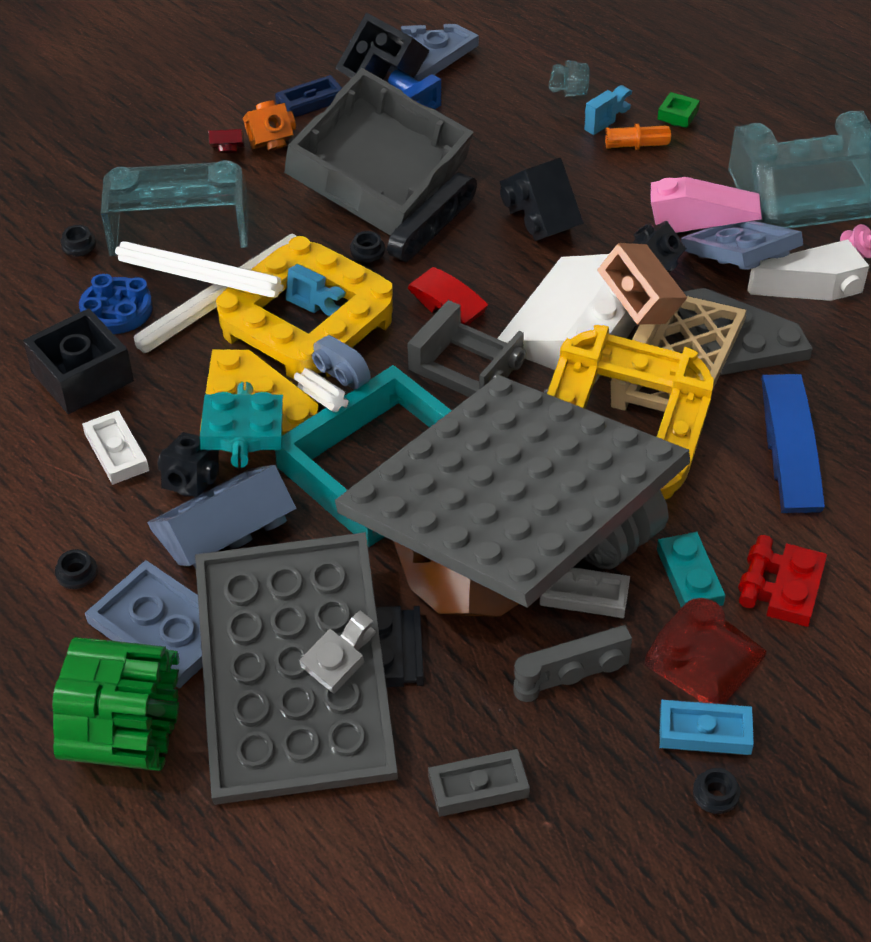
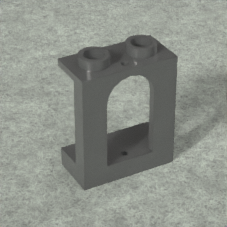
[408,300,526,397]

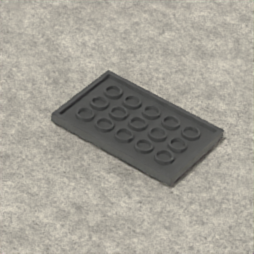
[195,532,398,805]

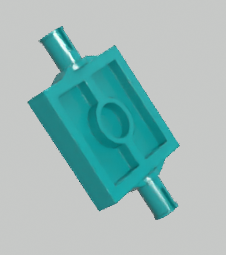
[200,382,283,468]

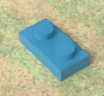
[659,700,754,755]

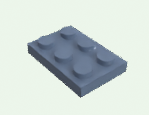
[681,221,803,269]
[85,560,203,689]

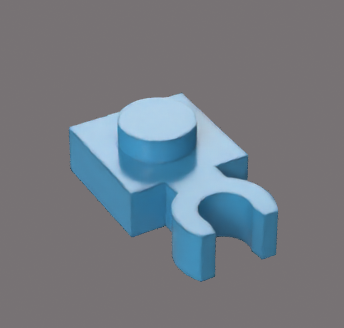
[584,85,632,135]
[286,264,346,316]

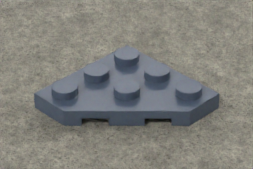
[388,24,479,81]

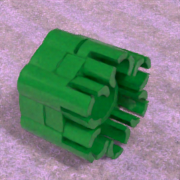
[52,637,179,771]

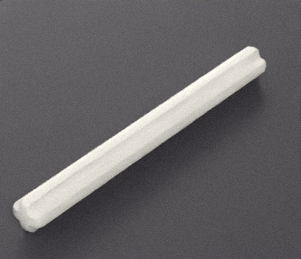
[134,234,296,353]
[115,241,284,298]

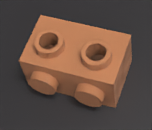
[597,243,687,325]

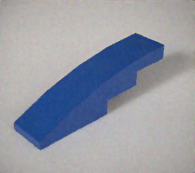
[761,374,825,513]

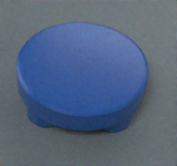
[79,273,153,334]

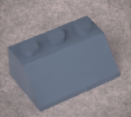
[147,465,297,569]

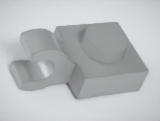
[299,610,376,694]

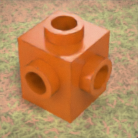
[243,100,296,151]

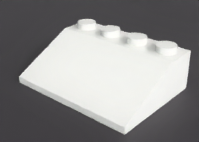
[497,254,636,384]

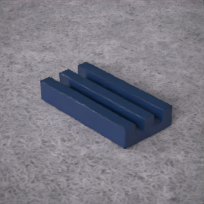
[275,75,342,118]

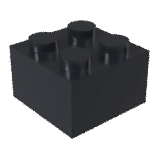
[23,308,134,415]

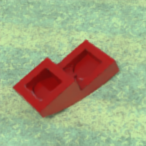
[407,267,489,326]

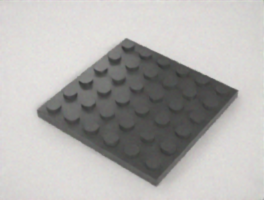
[335,375,690,608]

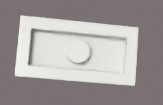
[82,410,149,485]

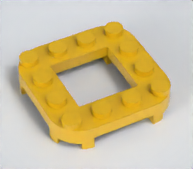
[216,236,393,379]
[547,325,714,499]

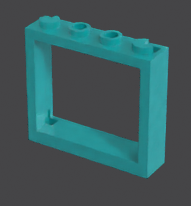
[275,365,452,547]

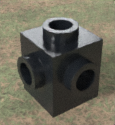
[632,221,687,273]
[158,432,219,497]

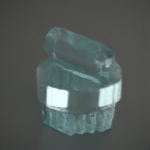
[549,60,590,97]

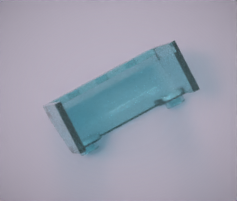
[101,160,248,256]

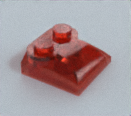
[645,598,767,704]

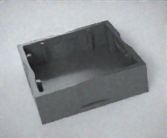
[284,68,474,235]

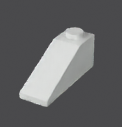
[747,239,869,301]

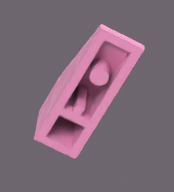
[651,177,762,233]

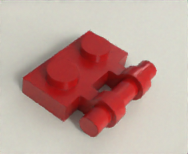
[738,535,827,627]

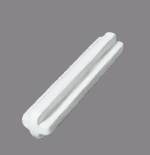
[294,368,349,412]

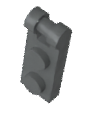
[513,625,632,702]

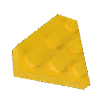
[200,349,319,435]

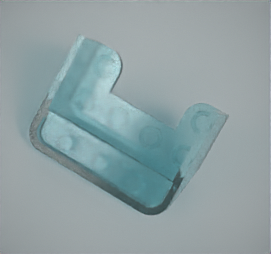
[728,110,871,228]

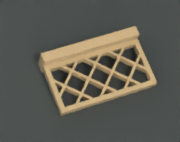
[611,296,747,412]

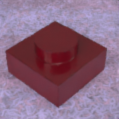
[208,129,245,153]

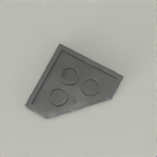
[678,288,813,375]

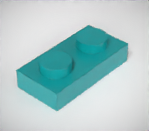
[656,532,725,614]

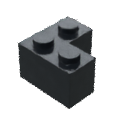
[335,12,430,80]
[500,157,584,241]

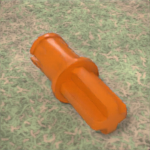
[605,123,671,150]

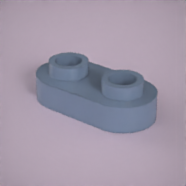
[312,335,371,389]

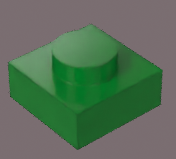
[657,92,700,128]

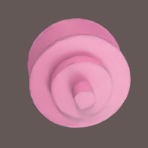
[840,224,871,258]

